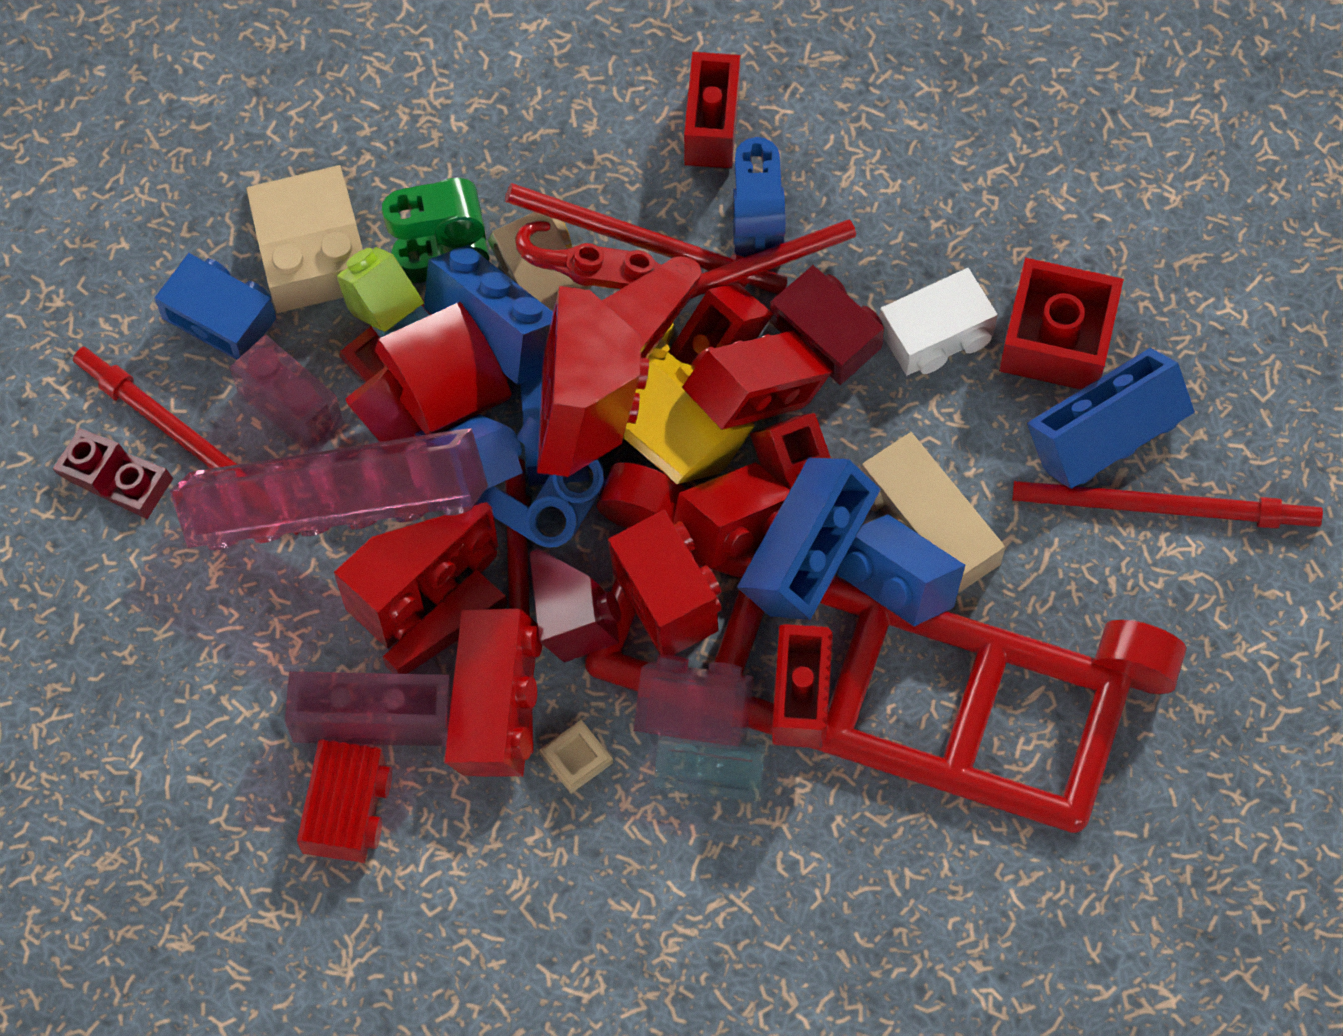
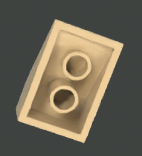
[246,165,363,313]

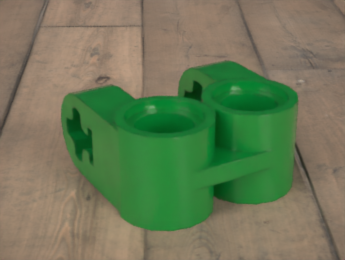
[382,178,490,283]

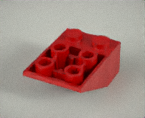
[334,502,499,649]

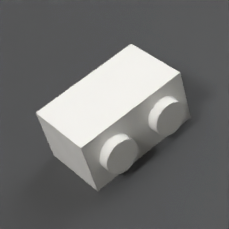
[879,268,998,376]

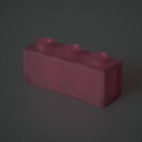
[285,671,452,746]

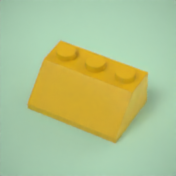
[623,339,755,484]

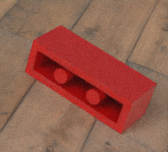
[682,331,833,430]
[444,609,543,777]

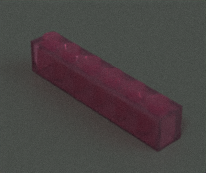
[169,428,488,550]

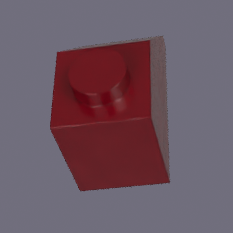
[530,549,621,663]

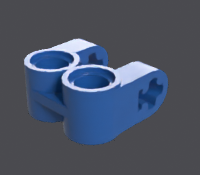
[733,137,785,257]
[475,417,606,548]

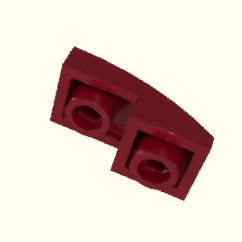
[53,428,174,519]

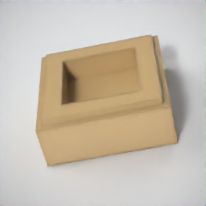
[539,720,613,793]

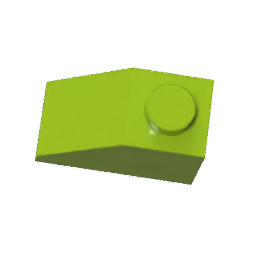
[337,247,424,332]

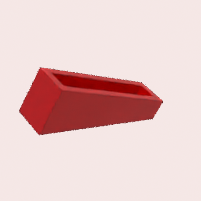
[383,569,507,679]

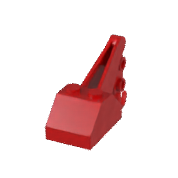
[515,221,701,477]

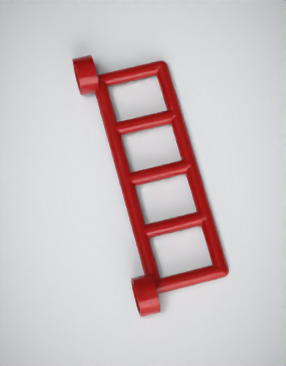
[585,463,1187,833]

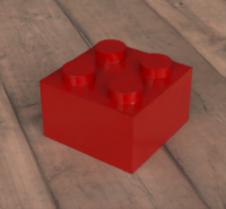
[999,257,1124,390]
[608,509,722,661]

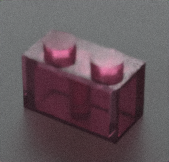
[229,334,343,452]
[634,655,754,747]

